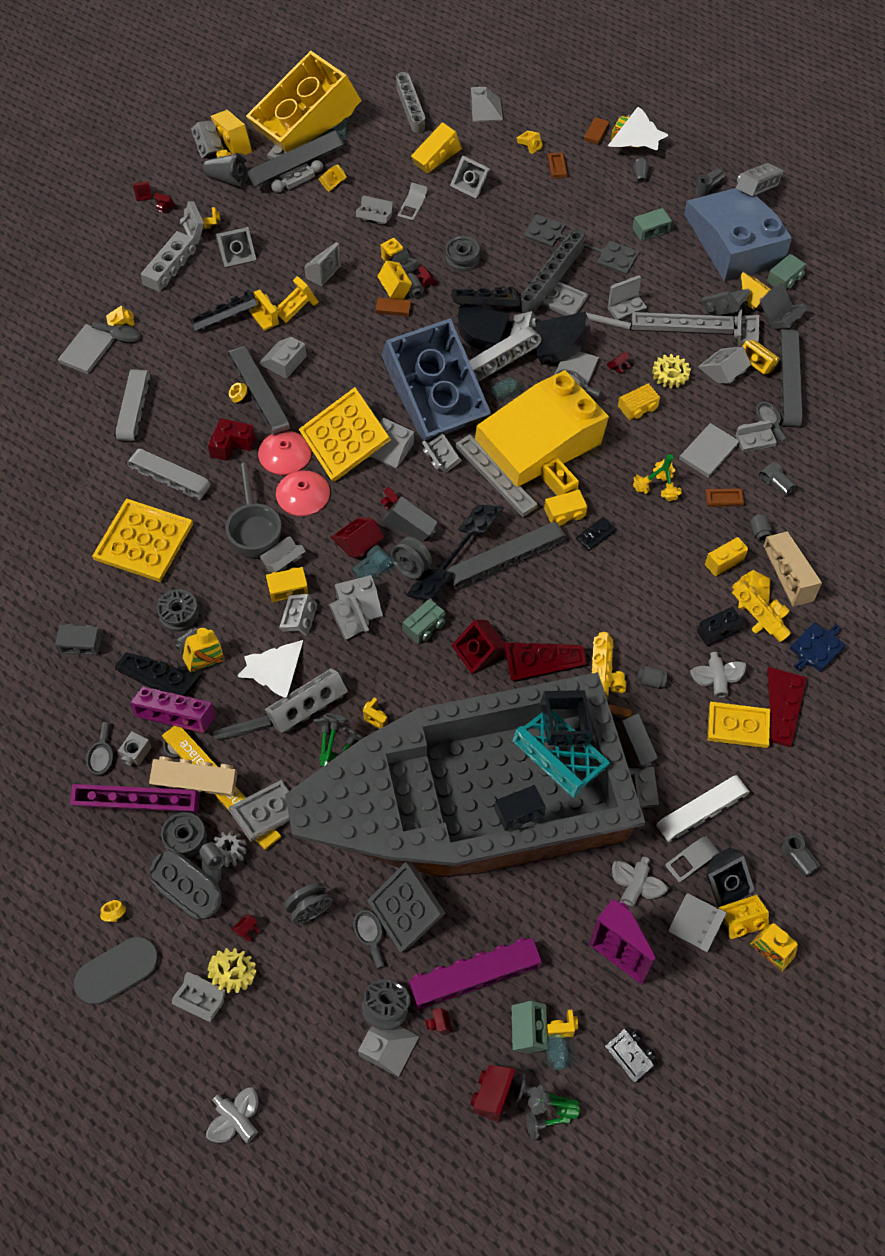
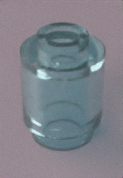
[491,377,518,400]
[545,1034,570,1070]

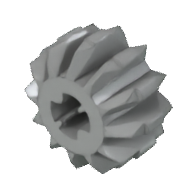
[214,831,247,867]

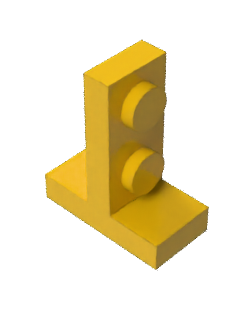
[277,276,318,323]

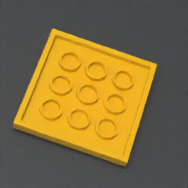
[299,387,391,482]
[92,499,193,583]

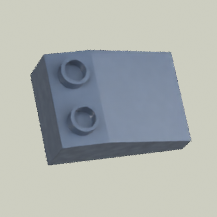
[684,188,792,282]
[381,318,491,442]

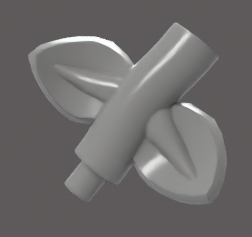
[690,652,746,698]
[612,857,668,906]
[206,1087,258,1144]

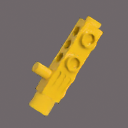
[732,580,791,642]
[592,632,626,698]

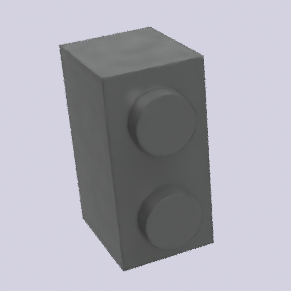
[55,624,101,656]

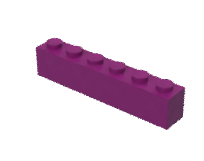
[70,784,200,813]
[409,937,542,1010]

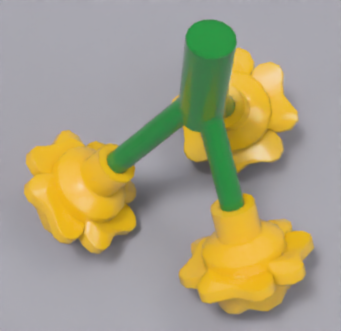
[633,454,682,501]

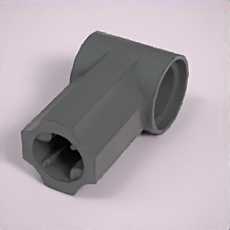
[696,168,725,196]
[758,462,796,496]
[781,833,821,877]
[199,842,225,884]

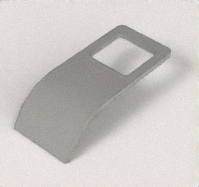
[397,182,428,220]
[666,836,720,882]

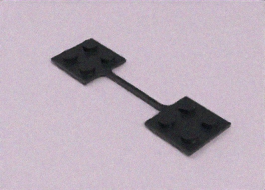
[406,505,504,600]

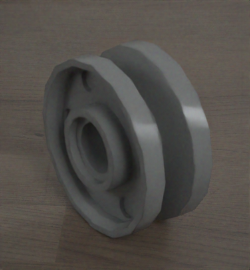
[445,236,480,271]
[391,537,432,579]
[157,589,199,632]
[161,812,207,859]
[284,882,332,925]
[362,979,410,1030]

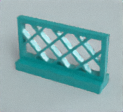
[512,709,610,798]

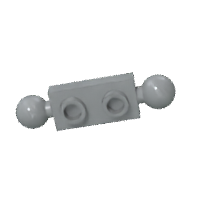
[271,160,323,193]

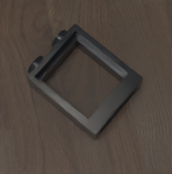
[540,690,593,747]

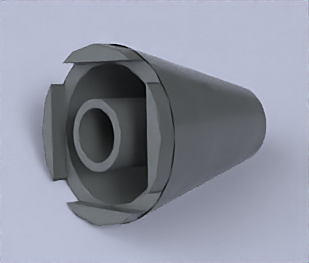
[203,153,248,186]

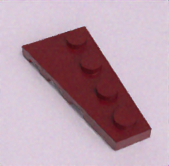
[503,642,587,681]
[767,667,807,747]

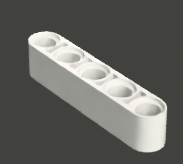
[656,775,750,843]

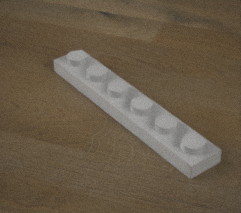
[632,312,734,334]
[456,435,537,517]

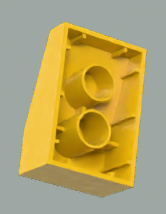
[246,51,362,153]
[475,370,609,487]

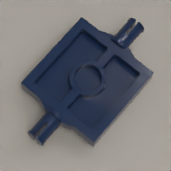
[790,622,846,672]

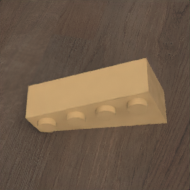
[764,531,822,607]
[149,756,238,796]

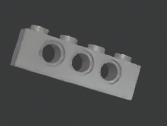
[736,163,784,196]
[140,231,196,292]
[265,669,348,733]

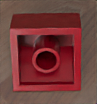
[330,517,384,558]
[451,620,505,674]
[470,1065,515,1123]

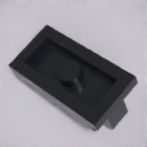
[576,517,616,551]

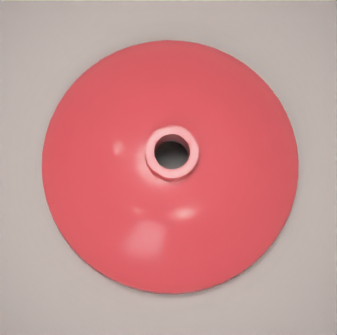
[258,431,312,475]
[276,470,330,516]

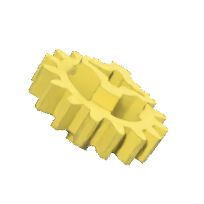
[652,354,691,388]
[207,948,256,993]

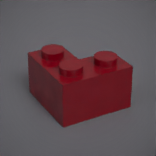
[208,418,256,461]

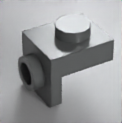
[392,248,420,274]

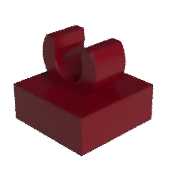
[133,181,152,201]
[154,193,175,213]
[418,265,438,288]
[606,351,630,374]
[380,486,399,510]
[231,914,259,942]
[425,1007,453,1035]

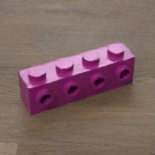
[130,687,215,733]

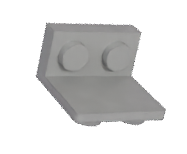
[608,275,647,321]
[669,893,726,952]

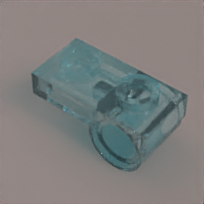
[352,545,393,578]

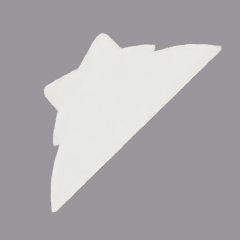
[608,107,668,150]
[238,640,303,698]

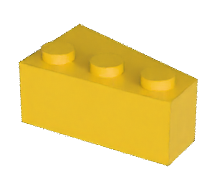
[211,110,252,155]
[411,122,462,174]

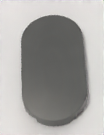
[150,851,222,919]
[74,937,158,1005]

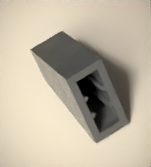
[381,496,437,541]
[614,713,657,769]

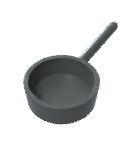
[225,462,281,558]

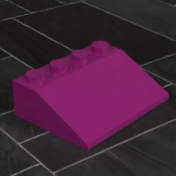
[589,899,655,985]

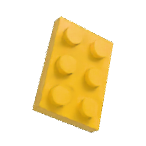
[707,702,770,748]

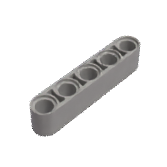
[396,72,425,133]
[469,327,541,382]
[116,369,150,441]
[127,449,211,500]

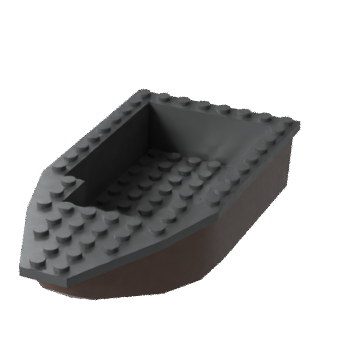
[285,672,645,876]

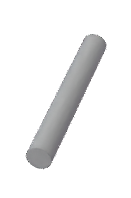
[586,313,631,330]

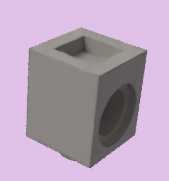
[118,731,152,767]

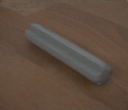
[213,716,271,741]

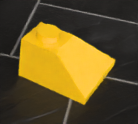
[741,272,771,310]

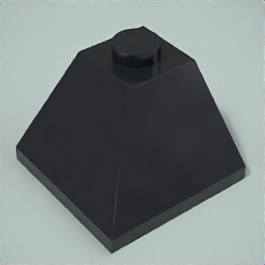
[706,847,755,907]

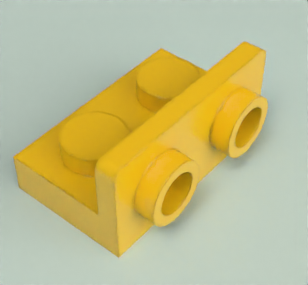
[718,895,769,939]

